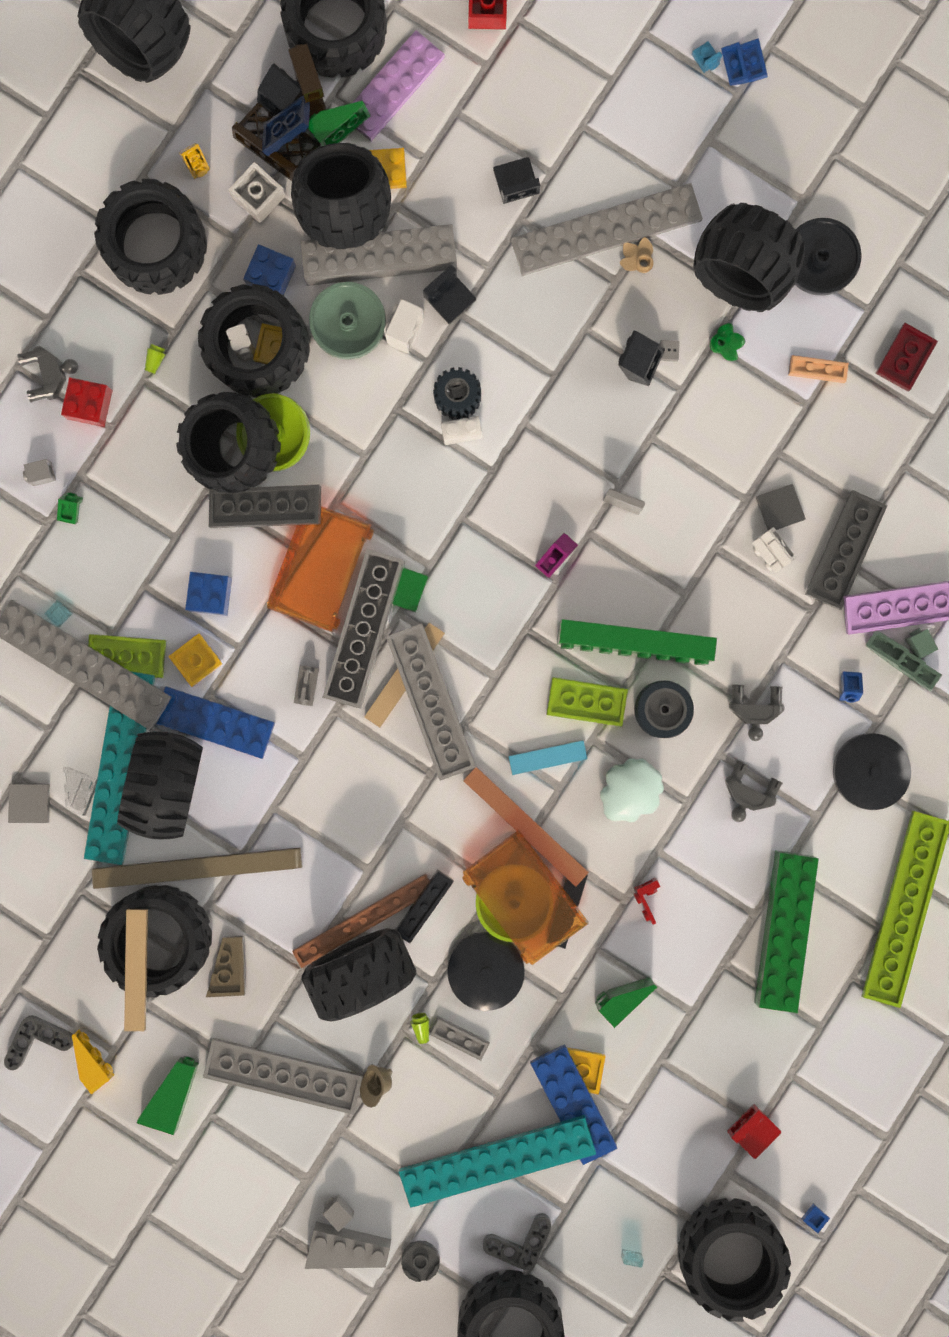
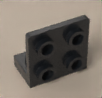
[493,157,541,204]
[423,265,476,324]

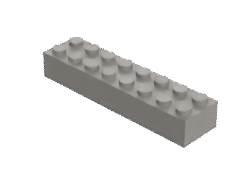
[300,224,457,286]
[322,549,405,709]

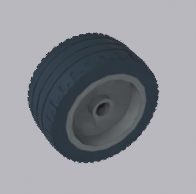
[634,680,694,738]

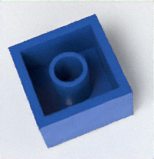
[243,244,296,296]
[185,572,232,616]

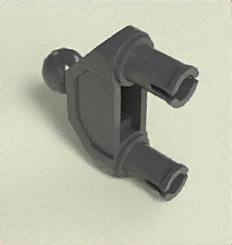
[17,346,78,403]
[729,685,784,741]
[725,760,783,822]

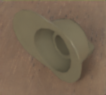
[360,1064,393,1108]

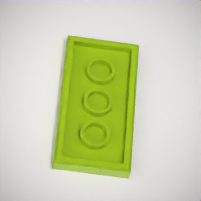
[88,634,167,678]
[546,677,628,727]

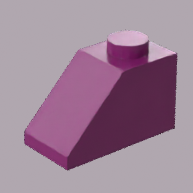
[535,533,578,578]

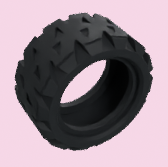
[280,0,387,78]
[94,179,207,295]
[198,284,310,398]
[97,885,212,998]
[301,928,417,1022]
[677,1198,791,1322]
[457,1270,565,1337]

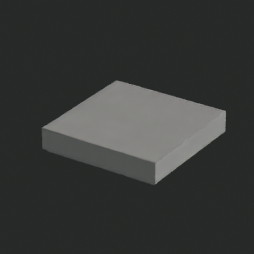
[603,488,645,515]
[8,784,50,823]

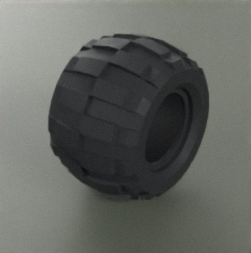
[291,143,391,249]
[176,392,281,493]

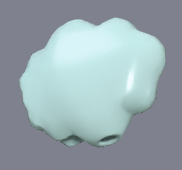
[600,758,664,822]

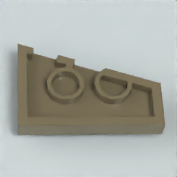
[206,936,245,997]

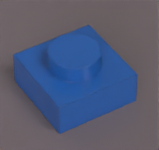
[801,1203,830,1233]

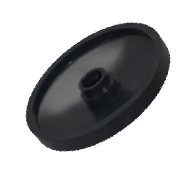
[795,218,862,296]
[833,733,911,810]
[448,932,525,1011]

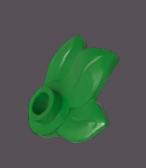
[710,323,746,361]

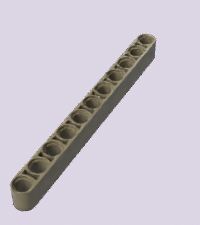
[91,848,302,889]

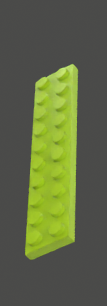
[861,811,949,1008]

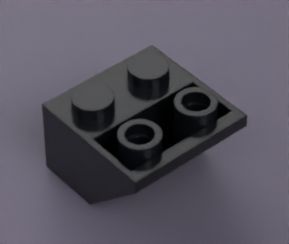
[257,63,302,116]
[618,330,664,386]

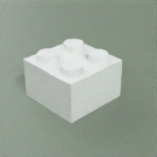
[229,162,285,223]
[384,299,424,354]

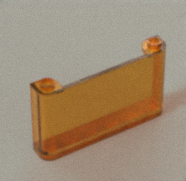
[267,506,374,633]
[462,829,589,965]

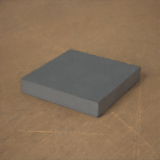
[756,484,806,530]

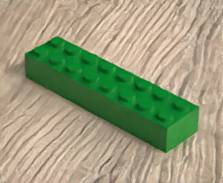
[557,619,717,666]
[754,850,819,1013]

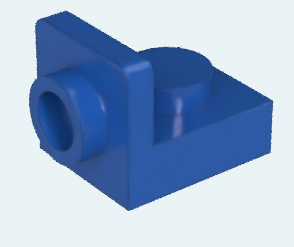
[839,671,863,703]

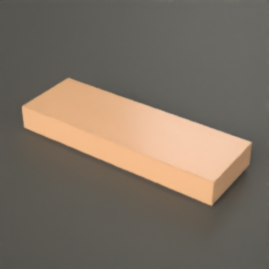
[788,355,849,383]

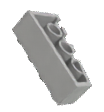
[305,1222,391,1269]

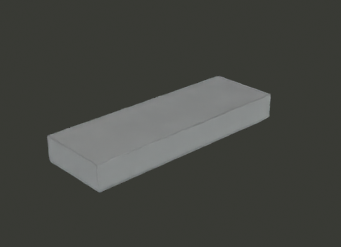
[429,1016,490,1061]

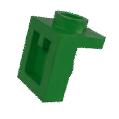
[57,493,83,524]

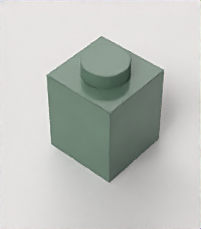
[905,628,938,658]

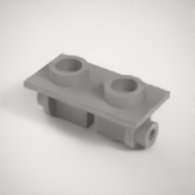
[294,665,319,706]

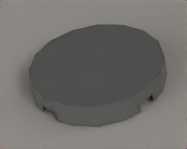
[401,1241,440,1282]

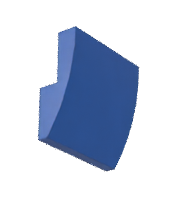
[721,38,768,86]

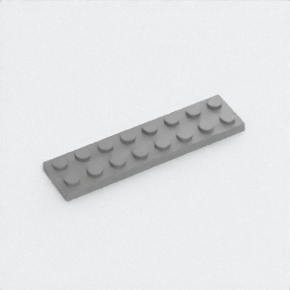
[386,623,476,781]
[203,1038,363,1115]

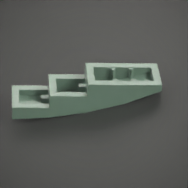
[865,631,942,691]

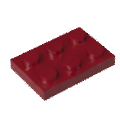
[876,323,938,392]

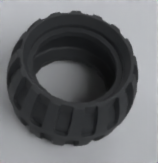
[77,0,191,83]
[693,202,805,312]
[117,731,203,840]

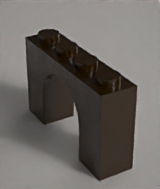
[288,44,327,118]

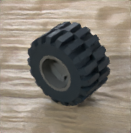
[433,367,481,420]

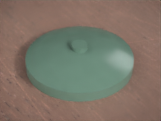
[309,282,386,359]

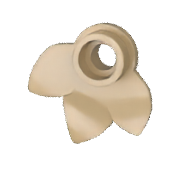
[620,237,653,273]

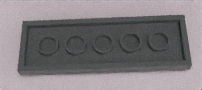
[208,485,321,528]
[805,490,888,610]

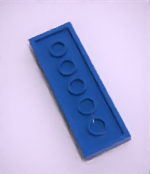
[156,686,276,759]
[530,1044,618,1165]

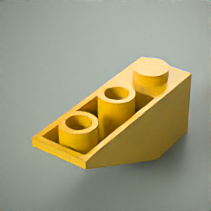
[179,143,210,179]
[72,1029,114,1094]

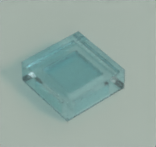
[44,600,73,627]
[621,1249,644,1268]

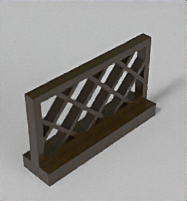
[232,103,321,181]

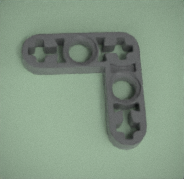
[4,1015,73,1071]
[483,1213,551,1271]

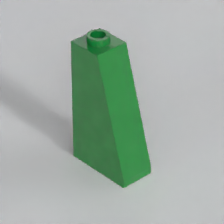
[137,1056,199,1135]

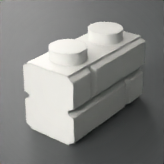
[226,324,255,362]
[441,416,482,445]
[752,527,797,573]

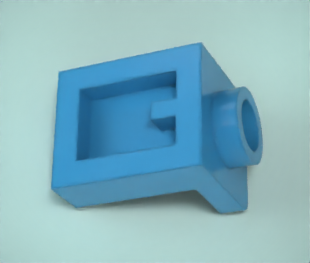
[691,41,722,73]

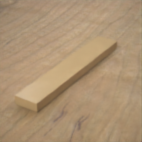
[365,623,445,728]
[124,909,148,1031]

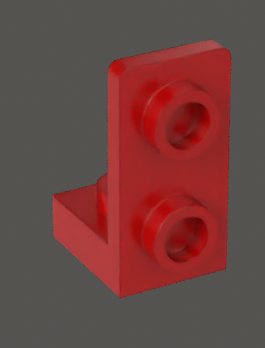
[634,878,661,925]

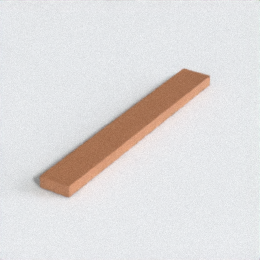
[463,767,589,887]
[292,873,430,968]

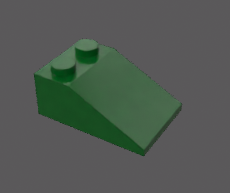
[308,101,371,146]
[595,977,657,1028]

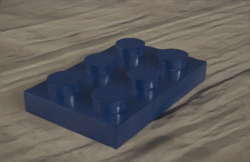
[262,96,310,156]

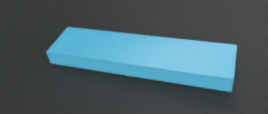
[508,740,587,775]

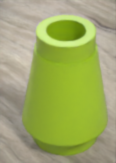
[144,344,166,374]
[410,1013,429,1044]

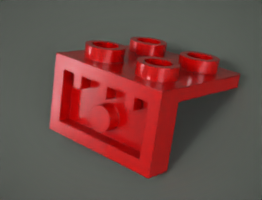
[727,1104,782,1159]

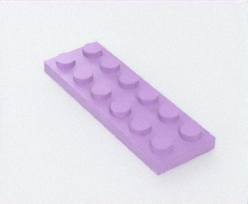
[353,30,445,142]
[844,581,949,635]

